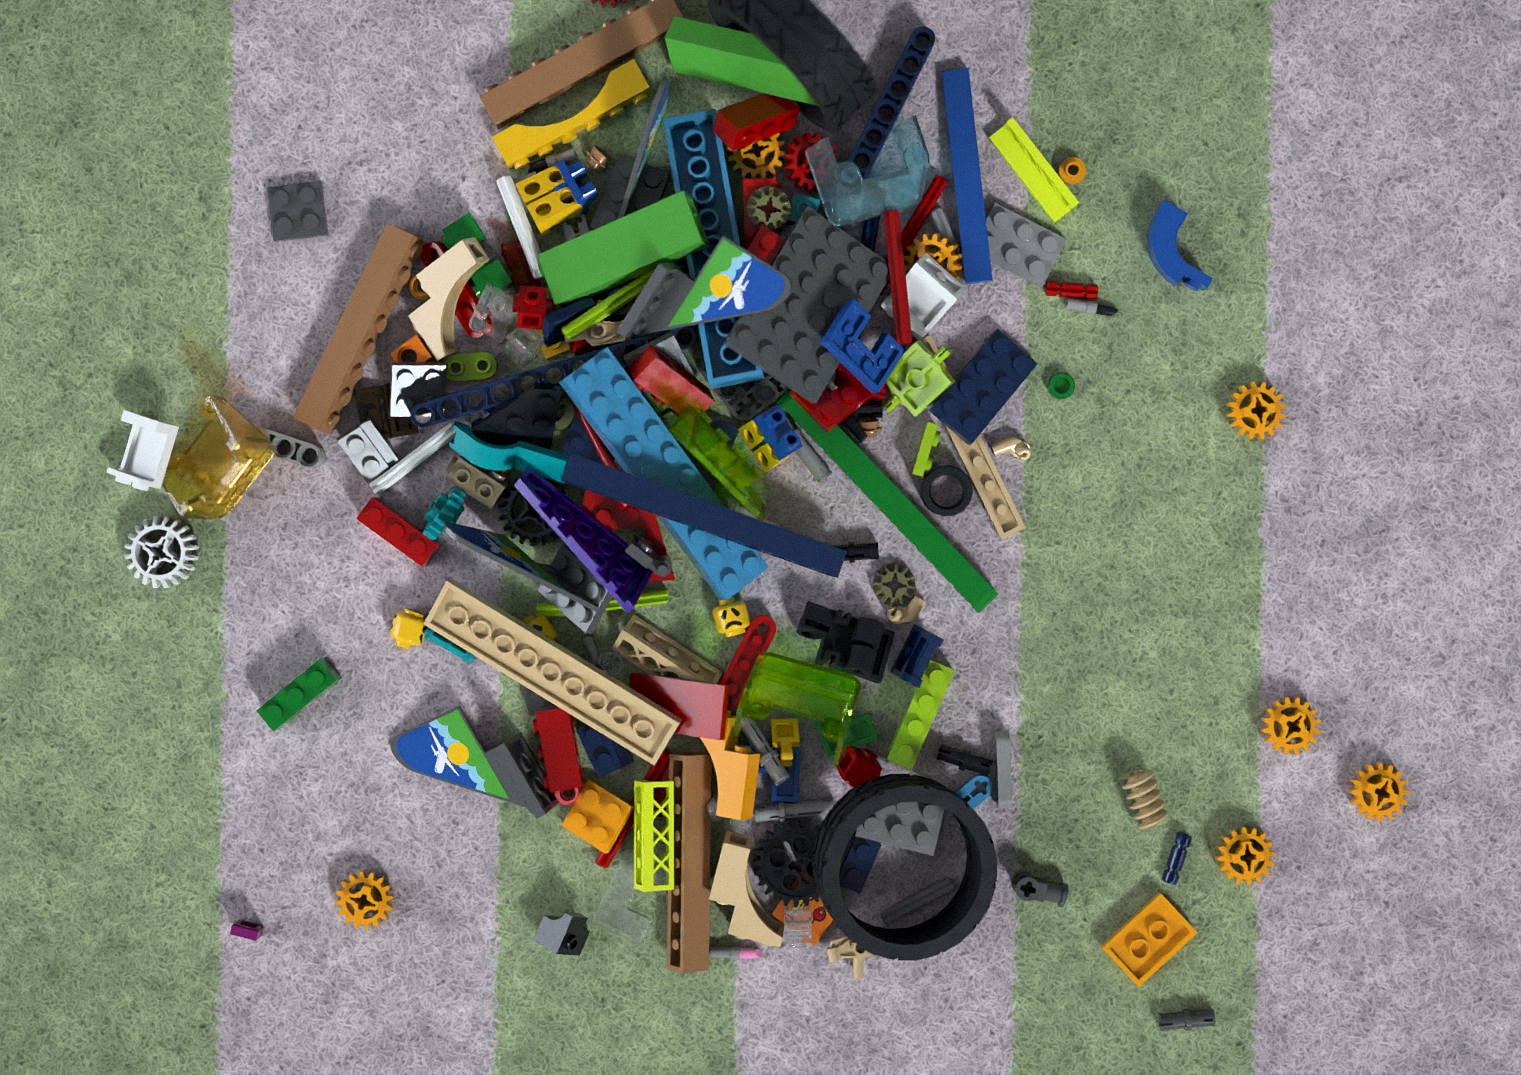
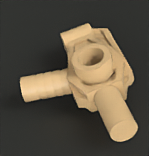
[565,300,627,347]
[826,936,872,979]

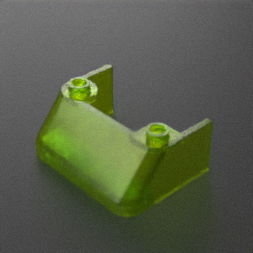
[733,652,861,766]

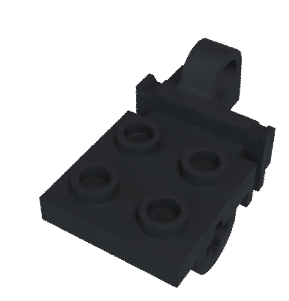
[797,601,895,684]

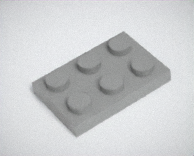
[986,203,1067,288]
[854,802,945,856]

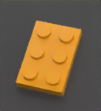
[1101,892,1198,987]

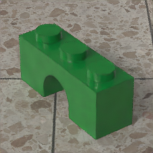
[442,213,515,301]
[256,657,342,732]

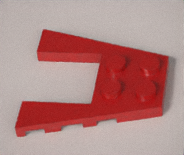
[582,490,675,581]

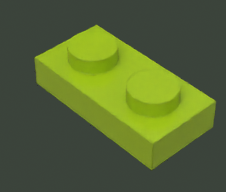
[911,422,941,477]

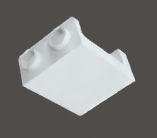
[880,253,966,340]
[106,410,179,491]

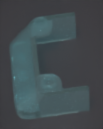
[805,115,930,227]

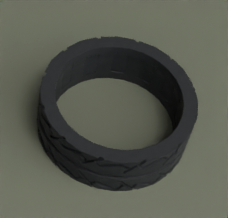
[707,0,878,134]
[812,774,998,961]

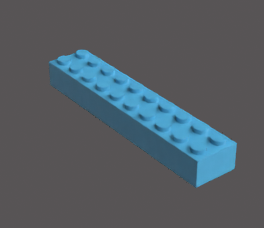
[663,109,765,389]
[559,347,769,600]

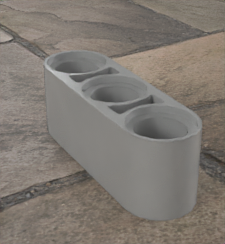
[245,426,326,468]

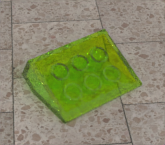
[668,407,768,522]

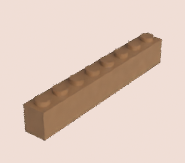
[479,0,683,129]
[293,223,424,435]
[667,752,712,974]

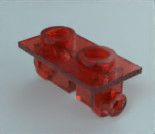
[500,240,542,294]

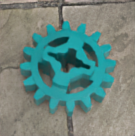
[422,485,466,541]

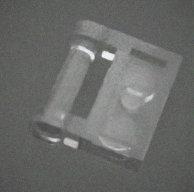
[469,283,518,345]

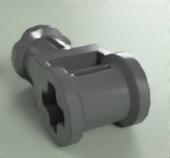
[1012,872,1068,907]

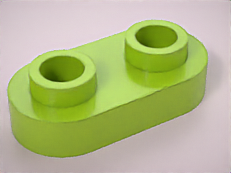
[445,352,498,382]

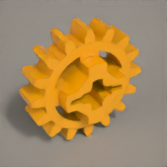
[727,133,786,179]
[904,233,963,279]
[1226,381,1287,440]
[1260,696,1321,755]
[1348,762,1410,822]
[1215,825,1276,886]
[335,870,395,930]

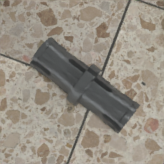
[1158,1008,1216,1031]

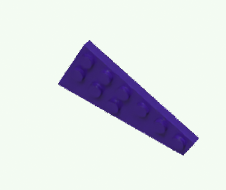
[514,466,653,613]

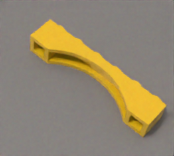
[492,59,651,170]

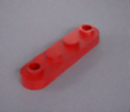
[420,241,492,338]
[720,615,776,713]

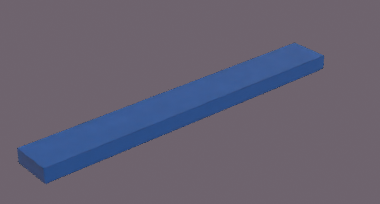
[942,68,993,285]

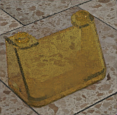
[162,395,275,520]

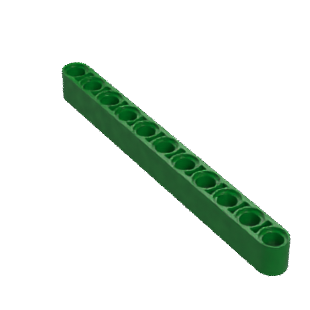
[777,389,998,613]

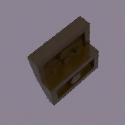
[355,383,419,439]

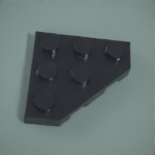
[470,383,562,449]

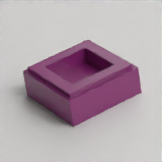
[230,920,264,941]

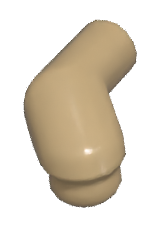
[990,436,1031,460]
[887,595,926,625]

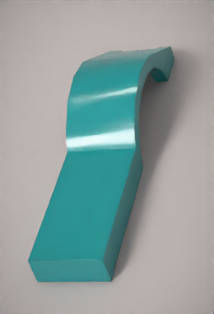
[449,421,568,483]

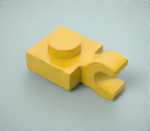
[770,718,800,767]

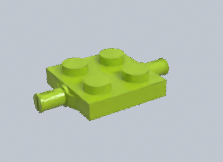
[883,340,955,417]

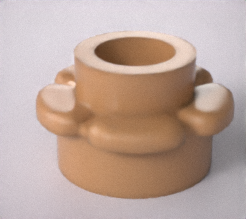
[586,146,612,170]
[858,418,882,438]

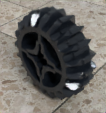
[498,478,567,546]

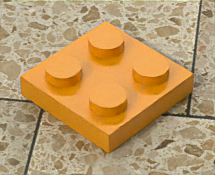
[562,779,634,854]

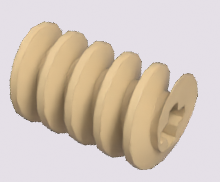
[1119,769,1168,830]

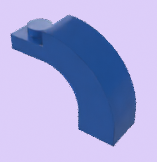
[1147,200,1213,291]

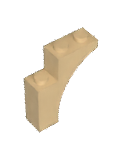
[408,237,490,361]
[709,830,784,947]

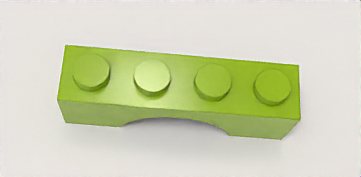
[885,659,955,770]

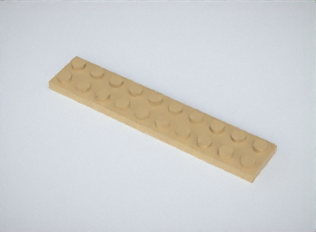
[424,578,682,765]

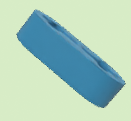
[954,774,993,809]

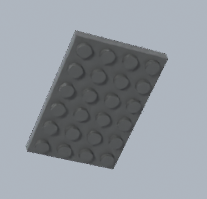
[723,206,890,404]

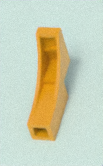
[700,710,760,820]

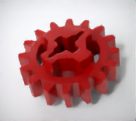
[783,132,842,192]

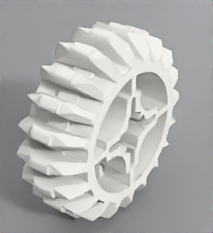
[124,516,199,588]

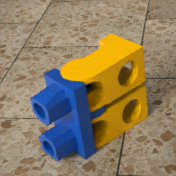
[515,160,599,237]
[738,405,803,473]

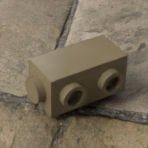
[445,455,510,509]

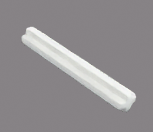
[497,176,543,279]
[369,422,456,495]

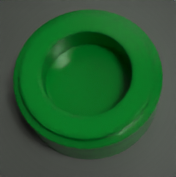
[1047,372,1075,399]

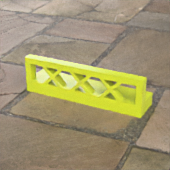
[988,117,1079,223]
[634,780,674,892]

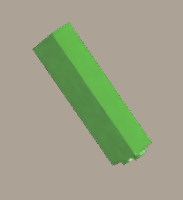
[665,16,818,106]
[538,190,710,308]

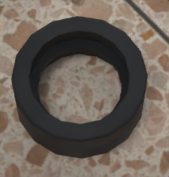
[920,465,973,516]

